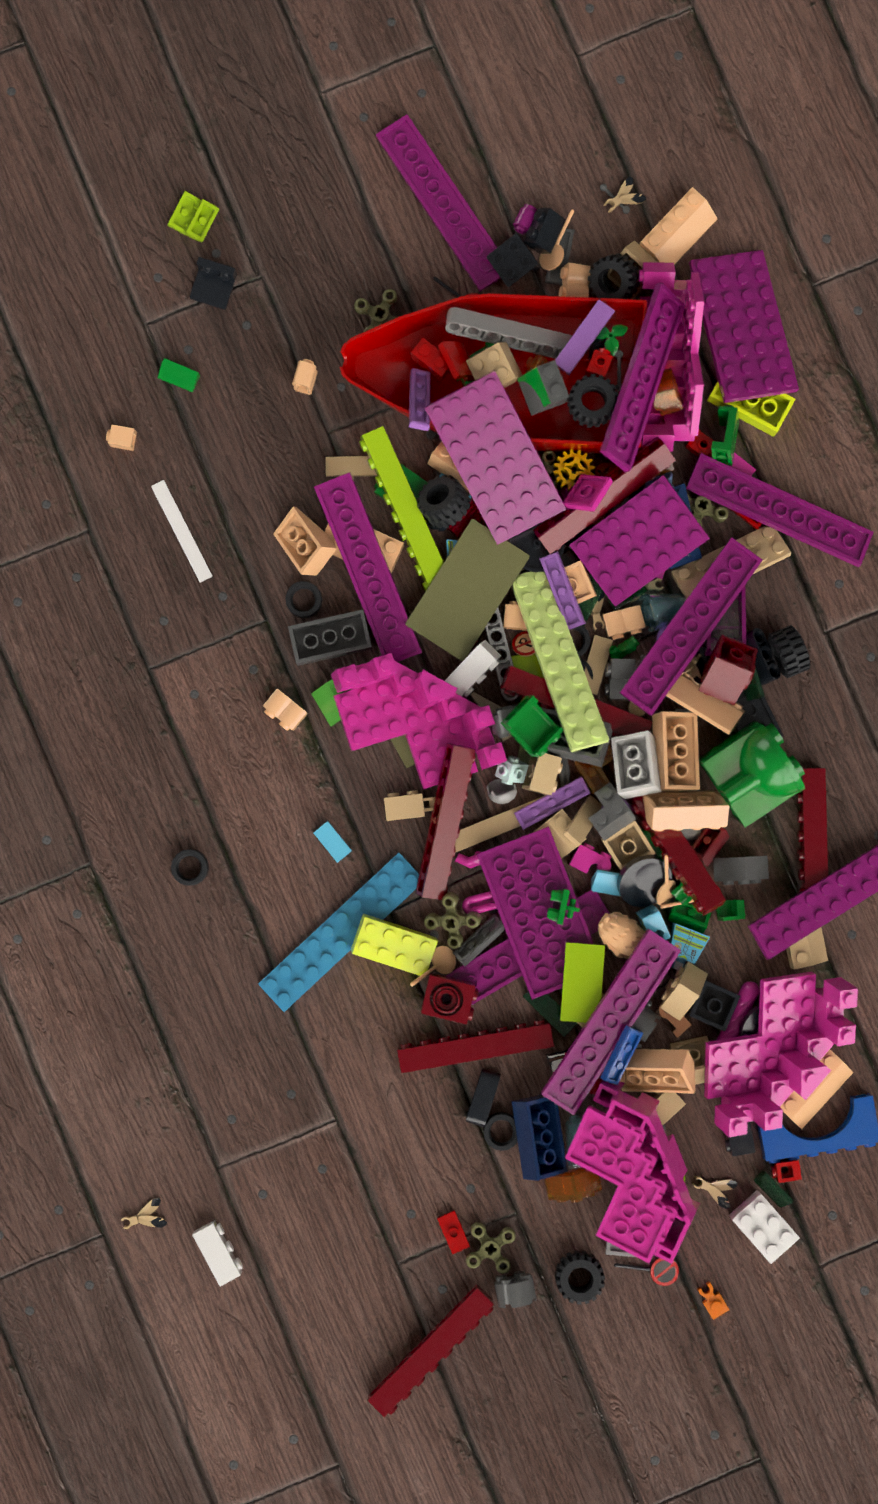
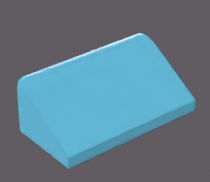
[314,821,352,863]
[591,870,621,896]

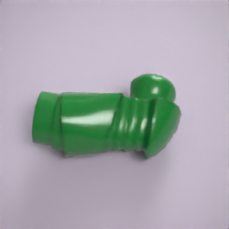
[609,636,640,659]

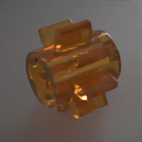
[525,354,548,373]

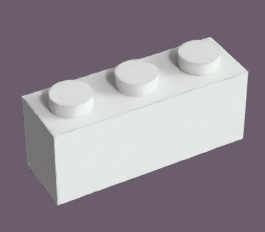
[445,640,501,697]
[192,1220,243,1286]

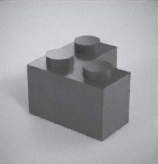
[605,659,635,701]
[589,782,636,841]
[713,856,769,885]

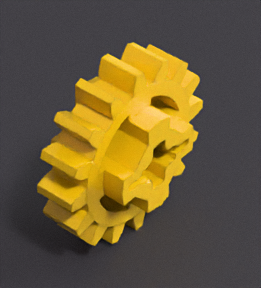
[553,449,595,491]

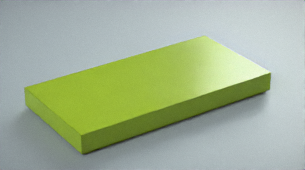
[560,942,605,1023]

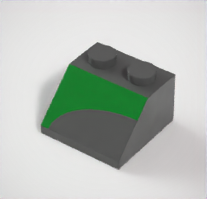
[517,360,569,416]

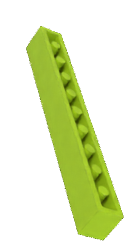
[359,426,444,592]

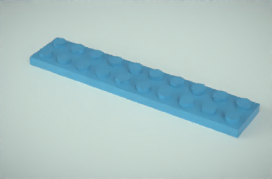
[258,853,419,1012]

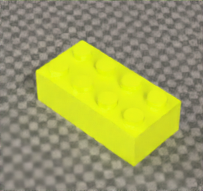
[707,381,795,437]
[351,914,438,976]

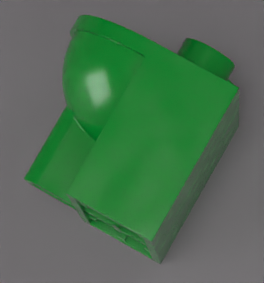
[699,721,805,827]

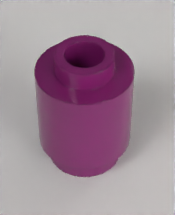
[513,204,537,235]

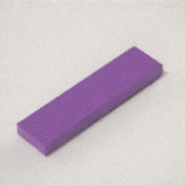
[555,300,615,375]
[409,368,430,431]
[540,551,586,630]
[514,776,590,830]

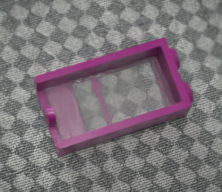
[705,586,746,656]

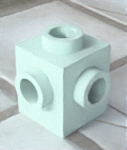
[495,756,529,785]

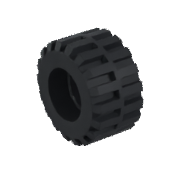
[588,253,640,299]
[568,374,618,428]
[417,475,470,528]
[768,625,810,678]
[555,1251,605,1305]

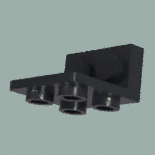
[487,233,541,287]
[190,257,237,310]

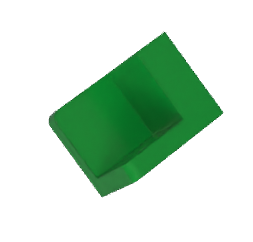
[716,899,746,921]

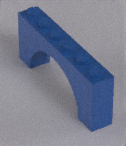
[757,1093,878,1163]

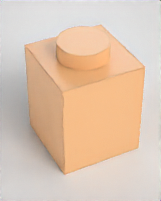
[106,425,137,451]

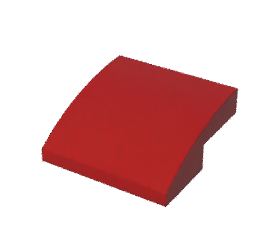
[438,341,475,382]

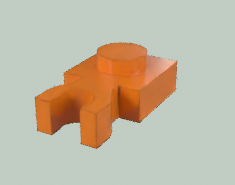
[697,1281,729,1320]

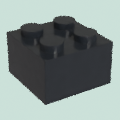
[687,980,740,1031]

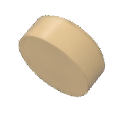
[628,701,646,717]

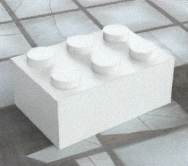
[611,731,661,799]
[729,1190,800,1264]

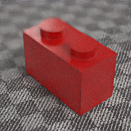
[411,338,450,382]

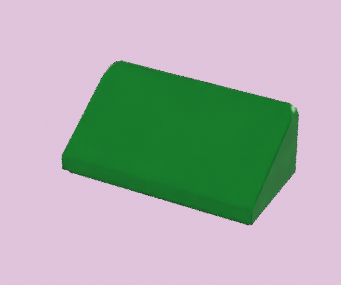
[158,358,200,393]
[667,898,711,934]

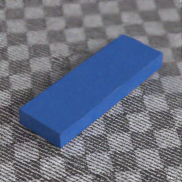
[600,1025,643,1085]

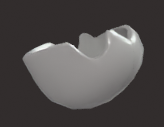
[487,779,517,804]

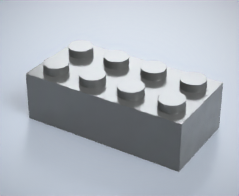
[288,610,372,666]
[540,707,613,767]

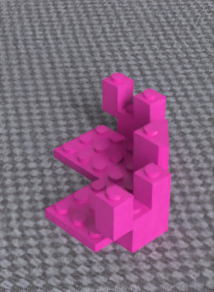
[639,262,704,452]
[331,653,507,789]
[704,972,858,1137]
[565,1080,700,1264]

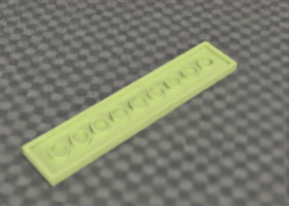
[511,572,609,752]

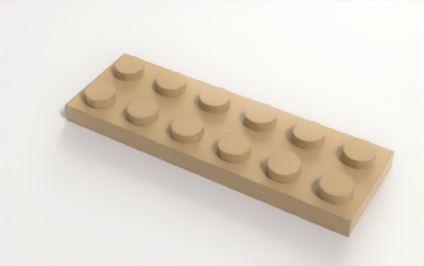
[671,526,791,599]

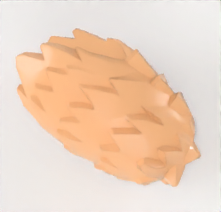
[598,912,645,959]

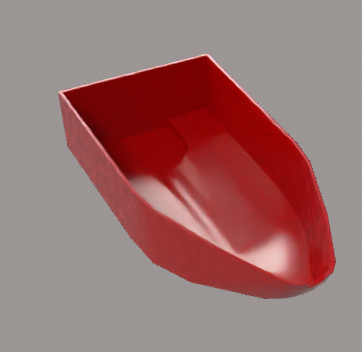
[340,294,647,454]

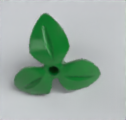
[596,325,628,356]

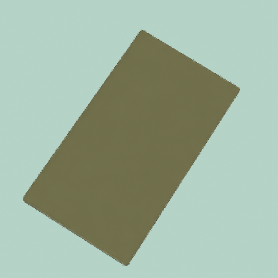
[405,519,530,661]

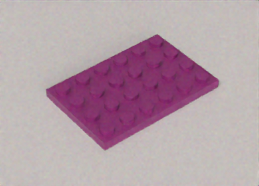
[570,475,710,607]

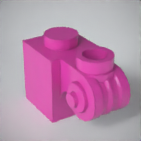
[568,843,612,874]

